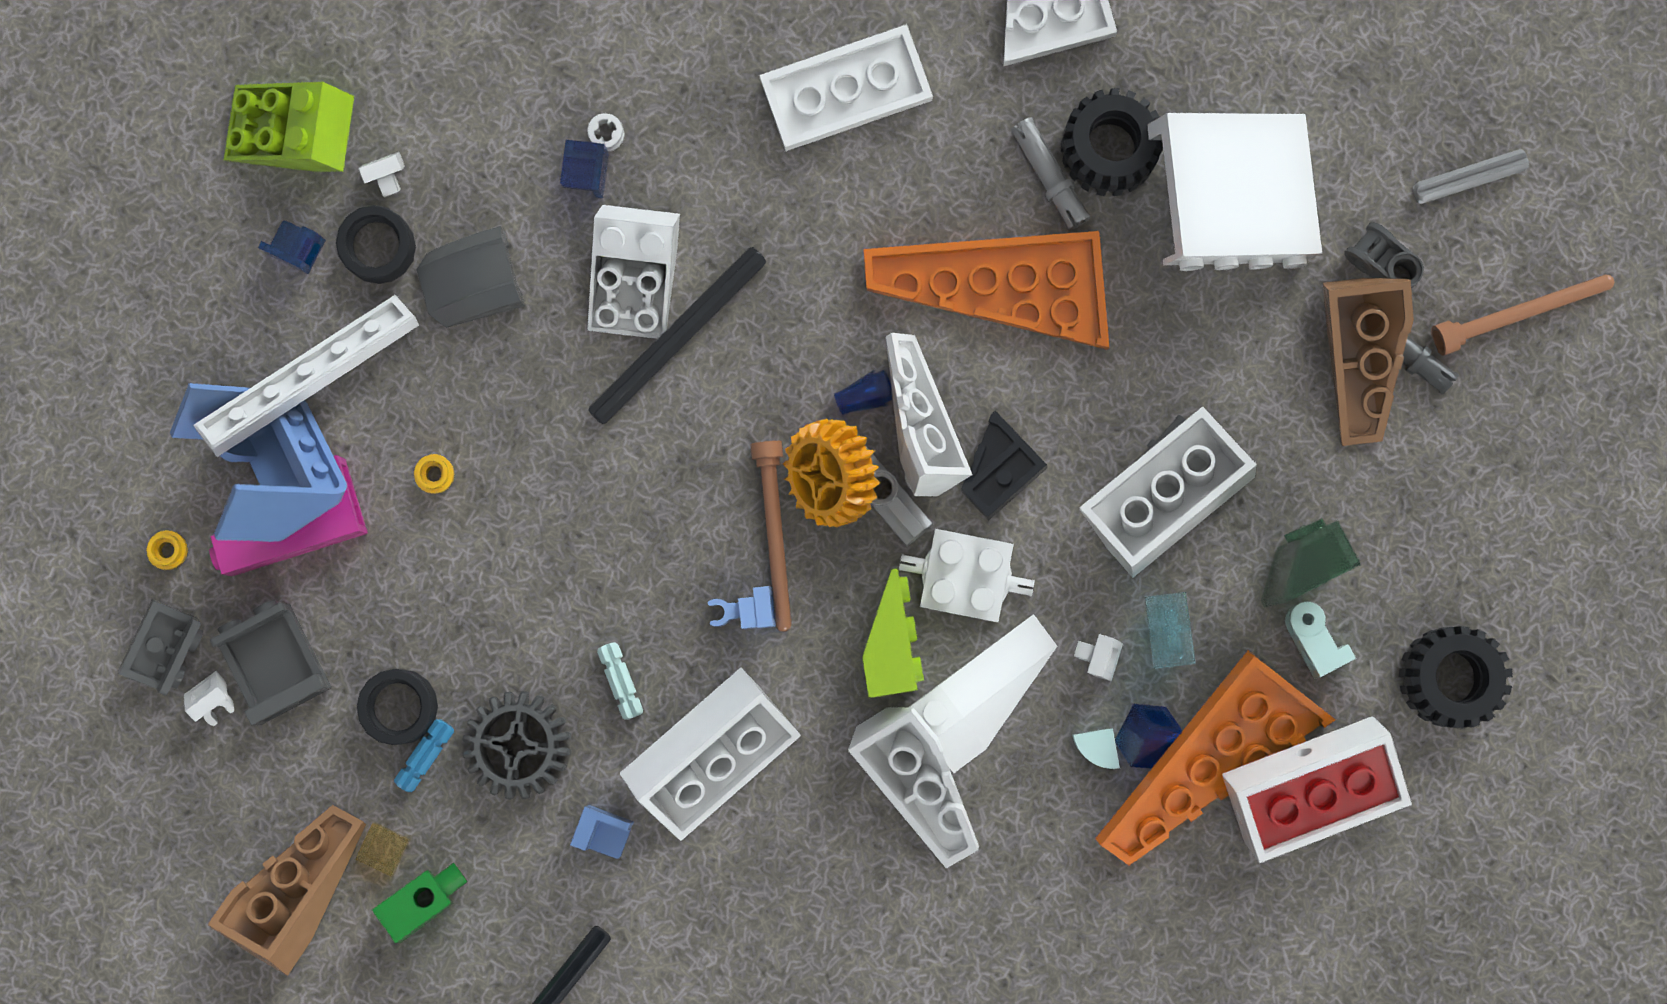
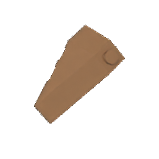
[1323,278,1414,446]
[208,805,366,976]

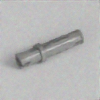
[1010,117,1091,230]

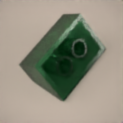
[1261,518,1361,608]

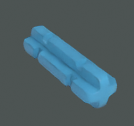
[394,719,454,792]

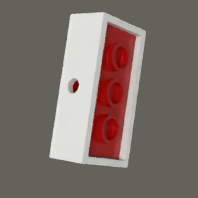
[1222,716,1412,863]

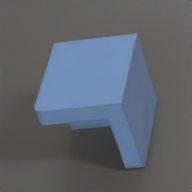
[570,805,634,859]

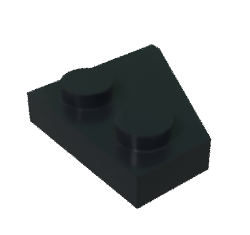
[961,410,1047,521]

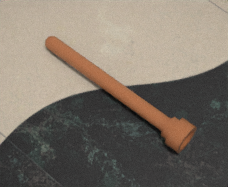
[1431,275,1615,356]
[750,441,791,632]

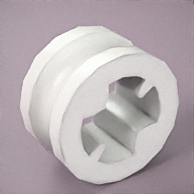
[588,113,624,152]

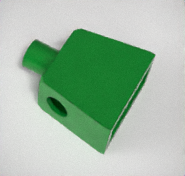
[372,863,468,943]

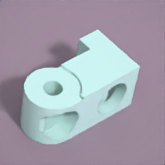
[1285,602,1356,679]

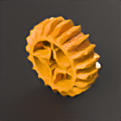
[782,419,880,527]

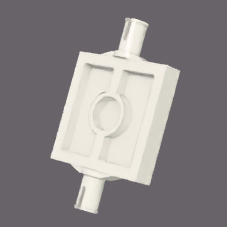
[899,529,1035,622]

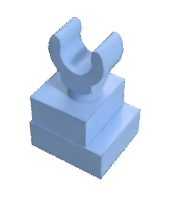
[708,586,776,629]

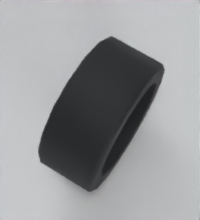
[336,205,416,284]
[357,669,438,745]

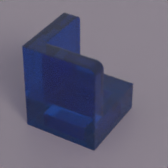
[560,140,609,198]
[258,220,326,274]
[1115,704,1183,769]

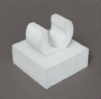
[358,152,405,197]
[1074,634,1123,681]
[184,671,234,726]

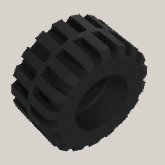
[1061,88,1163,196]
[1398,626,1513,728]

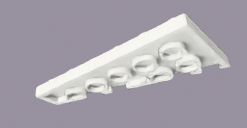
[1003,0,1117,66]

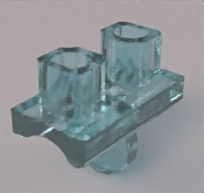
[1144,592,1196,669]

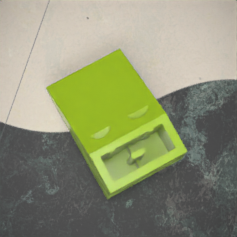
[224,82,354,172]
[862,568,924,698]

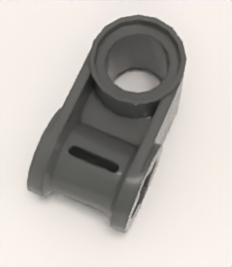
[1344,222,1424,289]

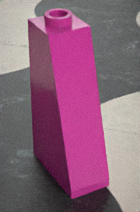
[209,455,368,577]

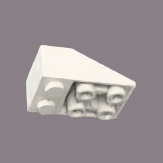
[588,205,680,339]

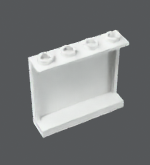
[1147,113,1322,271]

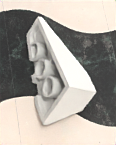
[886,333,972,496]
[908,614,1057,773]
[848,707,979,868]

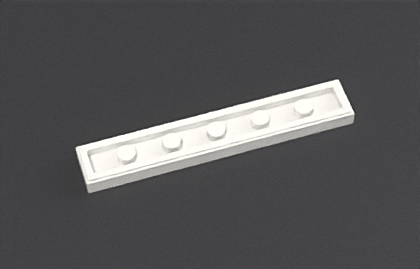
[193,295,419,457]

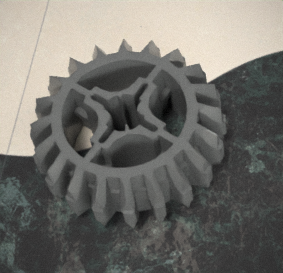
[462,691,571,800]

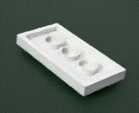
[760,24,933,151]

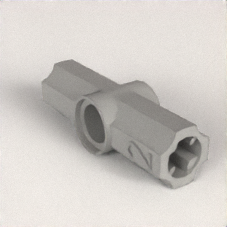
[865,445,933,547]

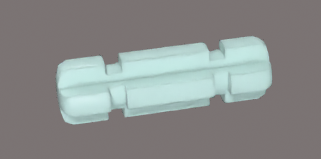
[597,642,643,720]

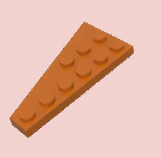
[864,231,1110,350]
[1095,651,1336,865]

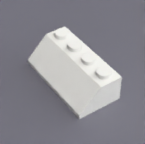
[1079,407,1257,578]
[620,667,801,841]

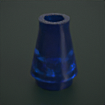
[834,370,893,415]

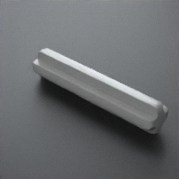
[1413,149,1529,204]

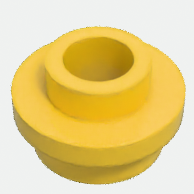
[414,454,454,494]
[147,530,188,570]

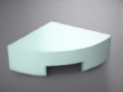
[1072,728,1120,769]

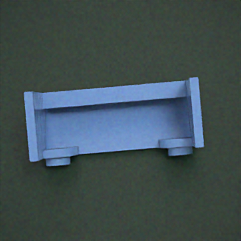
[170,383,347,542]

